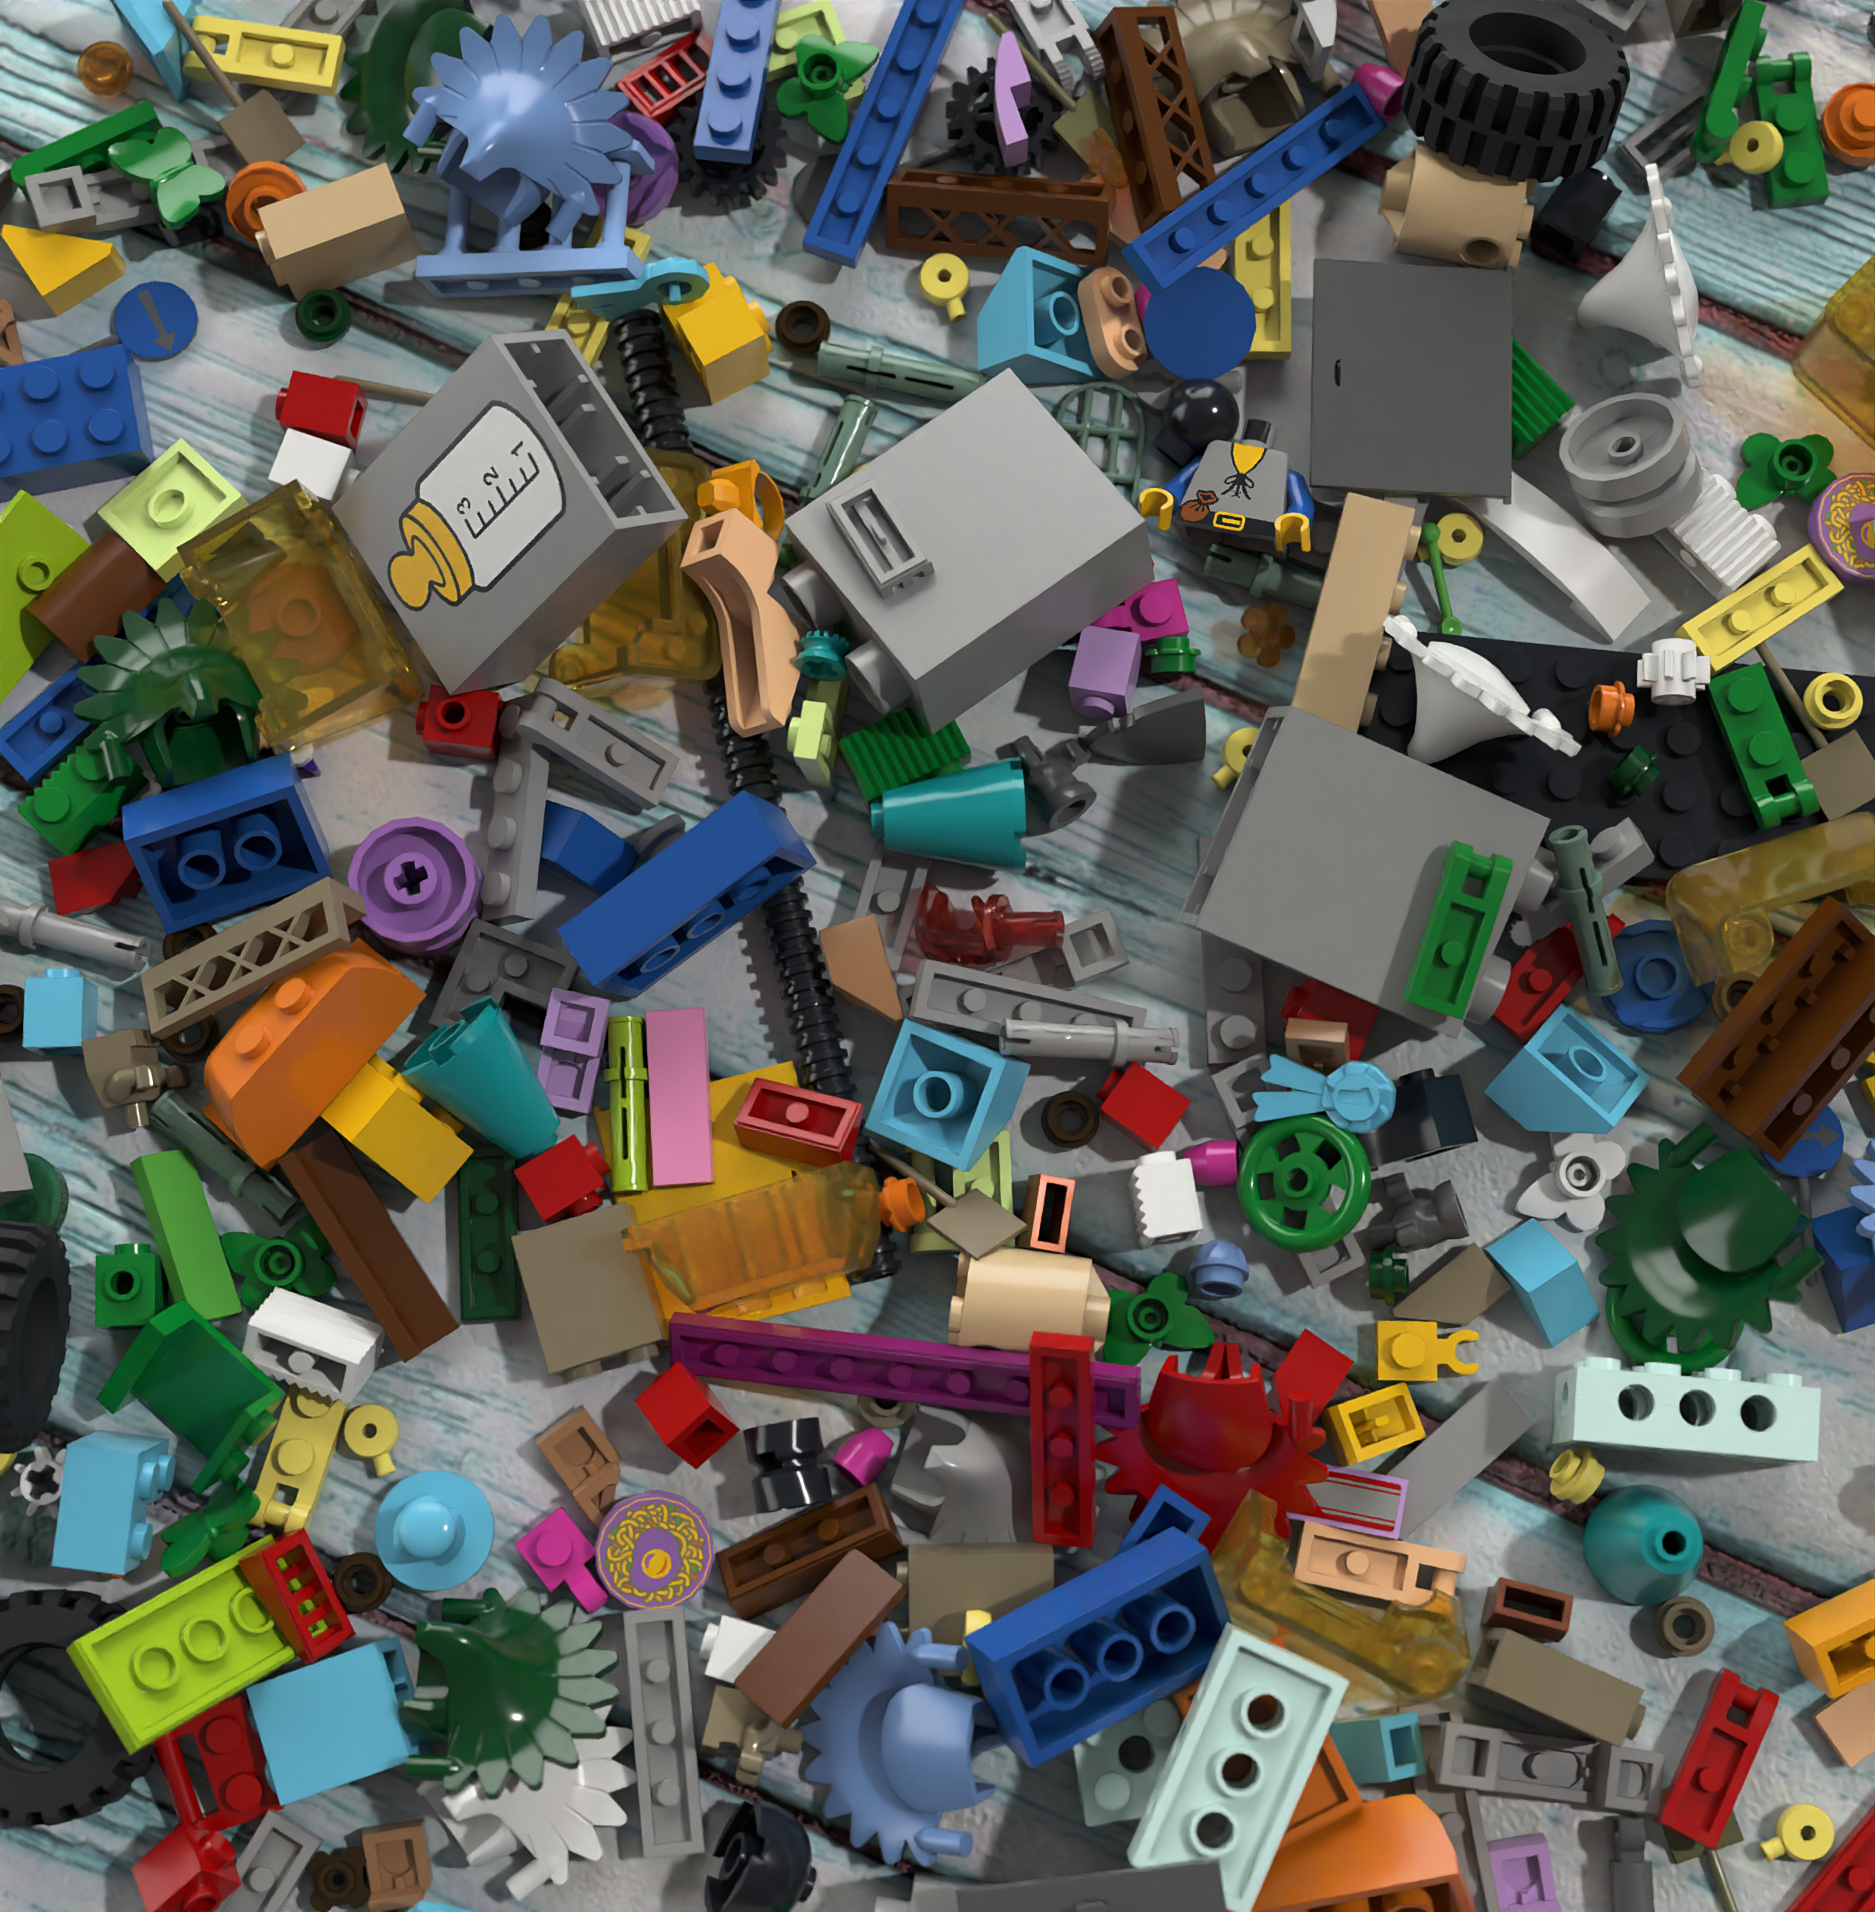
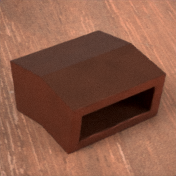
[1017,1174,1075,1254]
[1480,1577,1574,1643]

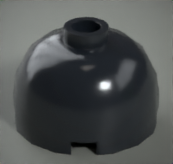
[704,1797,817,1912]

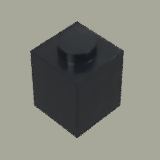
[1530,168,1622,264]

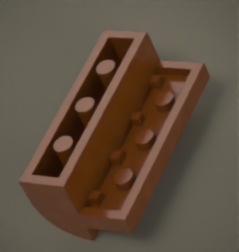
[1675,895,1875,1163]

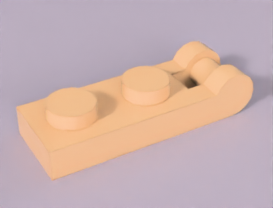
[1291,1520,1467,1615]

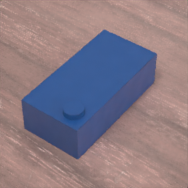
[557,790,817,999]
[964,1526,1233,1769]

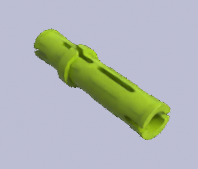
[603,1016,649,1195]

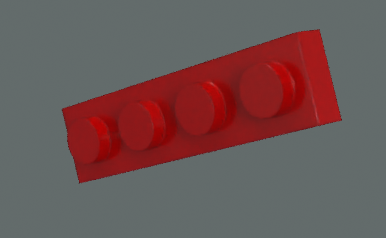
[1029,1331,1096,1549]

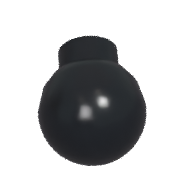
[1151,378,1240,470]

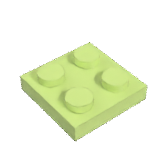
[97,438,252,583]

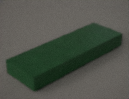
[457,1145,522,1323]

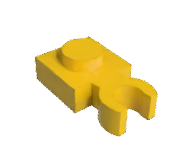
[1375,1321,1479,1382]

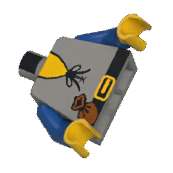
[1138,419,1316,560]

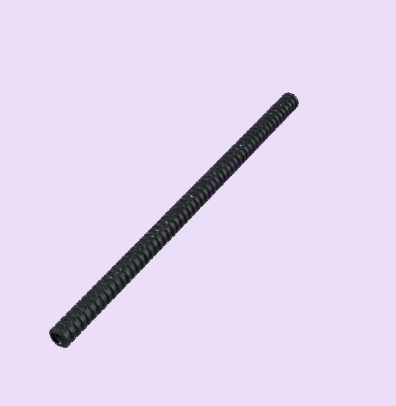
[611,309,903,1283]

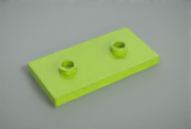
[0,489,91,705]
[66,1534,329,1755]

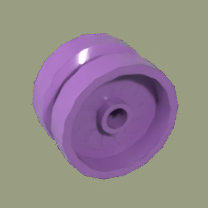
[348,817,485,957]

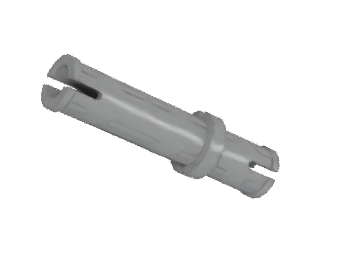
[0,900,150,973]
[999,1018,1180,1067]

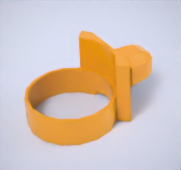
[697,459,785,541]

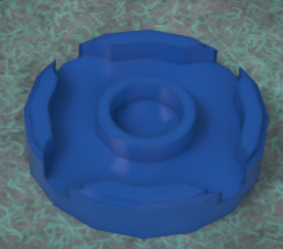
[1143,266,1256,379]
[1601,919,1715,1035]

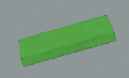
[130,1148,243,1323]

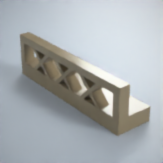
[141,876,367,1040]

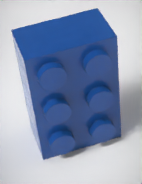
[0,344,155,503]
[122,751,334,935]

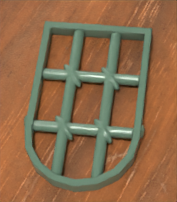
[1056,381,1147,510]

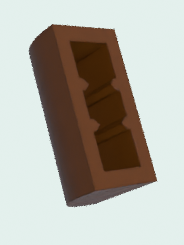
[24,531,168,664]

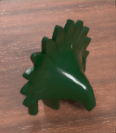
[339,0,494,175]
[73,596,308,788]
[1595,1120,1826,1355]
[398,1586,620,1800]

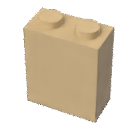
[255,163,422,302]

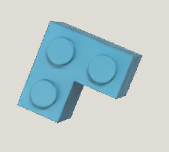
[52,1430,175,1575]

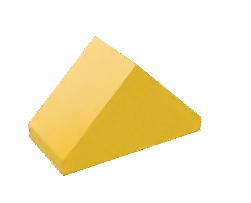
[1,224,126,317]
[1320,1381,1427,1467]

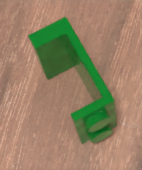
[96,1299,286,1495]

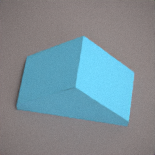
[1484,1217,1600,1348]

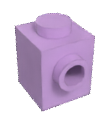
[1068,626,1142,721]

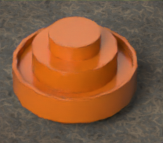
[1819,82,1875,167]
[225,161,307,245]

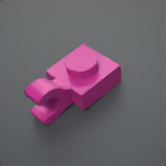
[1089,578,1189,647]
[514,1506,612,1614]

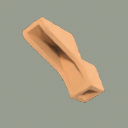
[680,508,812,738]

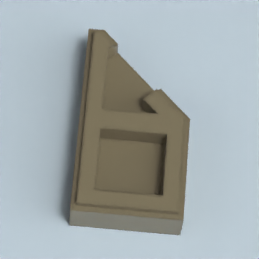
[1389,1242,1512,1326]

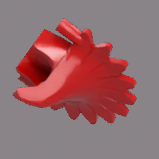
[1095,1342,1329,1556]

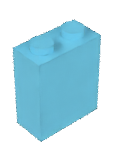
[245,1636,434,1806]

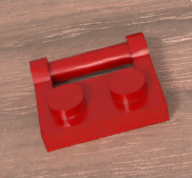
[154,1690,285,1832]

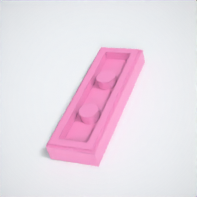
[645,1007,715,1187]

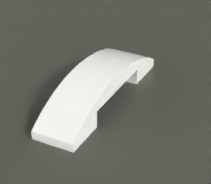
[1442,472,1651,644]

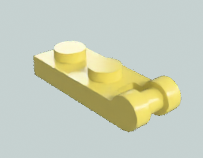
[182,15,346,97]
[247,1382,351,1534]

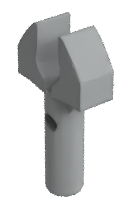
[1134,357,1242,417]

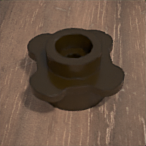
[307,1847,371,1912]

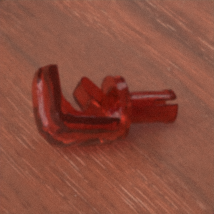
[915,882,1065,968]

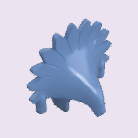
[402,14,633,242]
[799,1621,1005,1867]

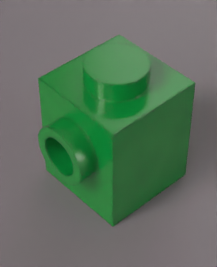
[95,1243,168,1331]

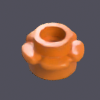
[1589,681,1635,738]
[876,1176,926,1233]

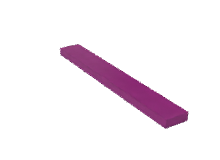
[669,1312,1142,1430]

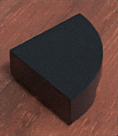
[154,205,225,247]

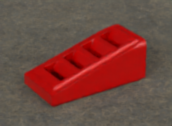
[615,27,714,129]
[237,1528,356,1665]

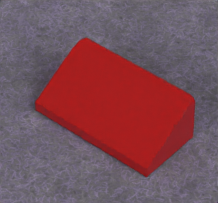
[733,1077,864,1174]

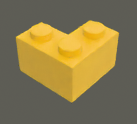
[657,261,774,405]
[320,1054,474,1205]

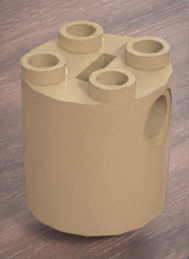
[1378,140,1537,274]
[948,1246,1111,1354]

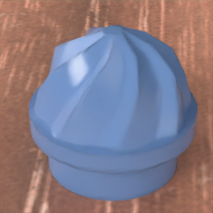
[1190,1239,1249,1299]

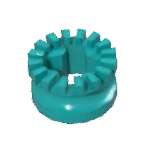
[796,630,852,681]

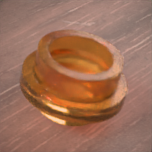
[77,41,134,97]

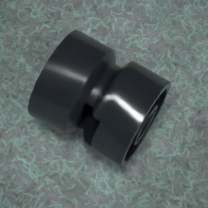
[743,1417,833,1514]

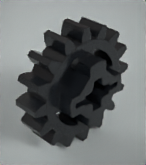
[946,56,1064,177]
[669,91,789,208]

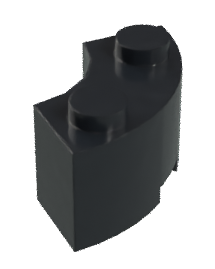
[1316,1068,1478,1172]

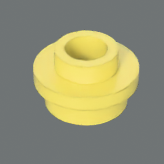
[1803,673,1863,731]
[1549,1446,1605,1504]

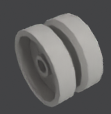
[1559,392,1703,539]

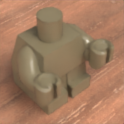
[81,1029,191,1129]
[698,1685,804,1788]

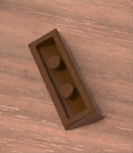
[715,1482,904,1621]
[733,1548,908,1731]

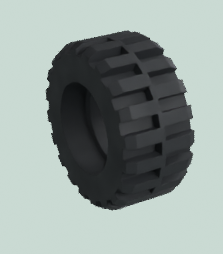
[1401,0,1630,183]
[0,1220,71,1454]
[0,1589,156,1828]

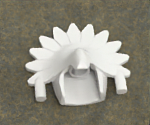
[1576,163,1705,389]
[1382,615,1582,765]
[416,1704,637,1902]

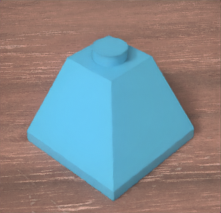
[109,0,202,104]
[977,245,1104,384]
[1483,1001,1651,1134]
[865,1018,1032,1172]

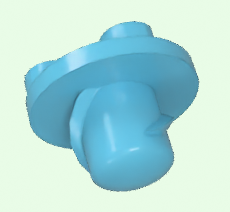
[374,1470,495,1591]

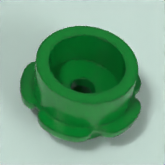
[1145,637,1201,675]

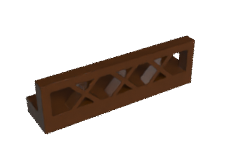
[1092,6,1217,235]
[886,167,1117,267]
[277,1128,460,1363]

